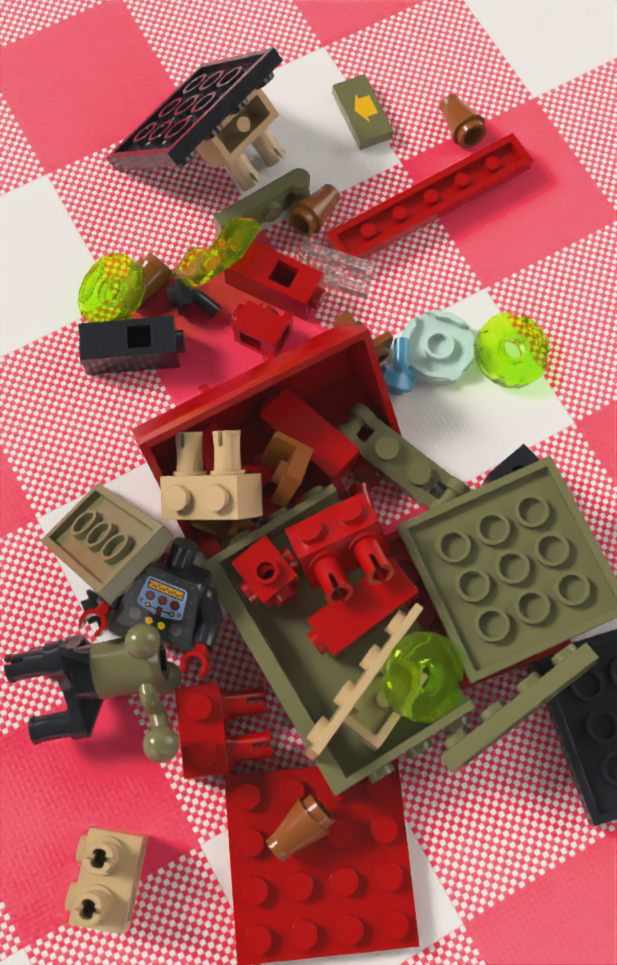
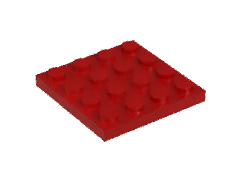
[224,758,420,965]

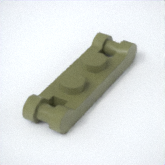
[336,402,471,511]

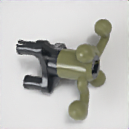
[4,623,182,763]

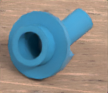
[381,337,416,396]

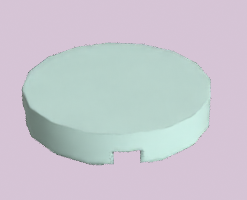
[401,310,477,386]

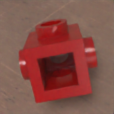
[231,535,302,609]

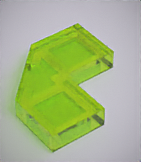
[171,217,262,287]

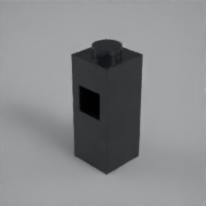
[78,316,186,375]

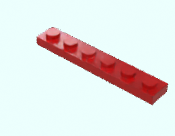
[326,133,533,269]

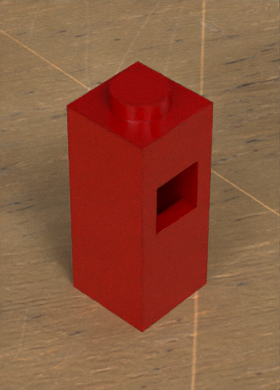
[223,235,327,321]
[259,387,360,487]
[306,557,419,660]

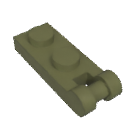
[213,168,310,246]

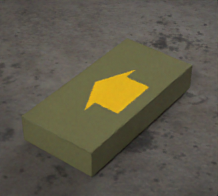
[332,74,393,150]

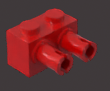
[284,492,394,605]
[175,682,273,780]

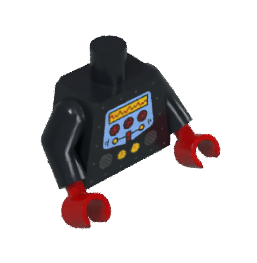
[79,537,223,679]

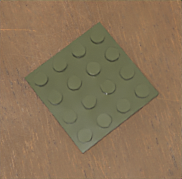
[396,455,617,685]

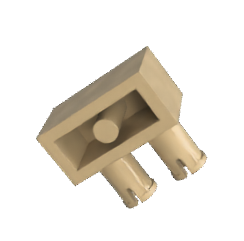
[196,89,286,192]
[160,430,263,520]
[65,826,149,935]

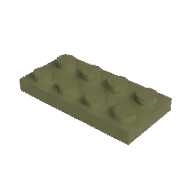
[40,482,174,604]
[440,643,599,772]

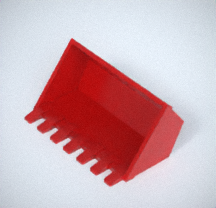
[131,322,402,561]

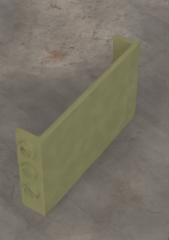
[200,484,476,796]

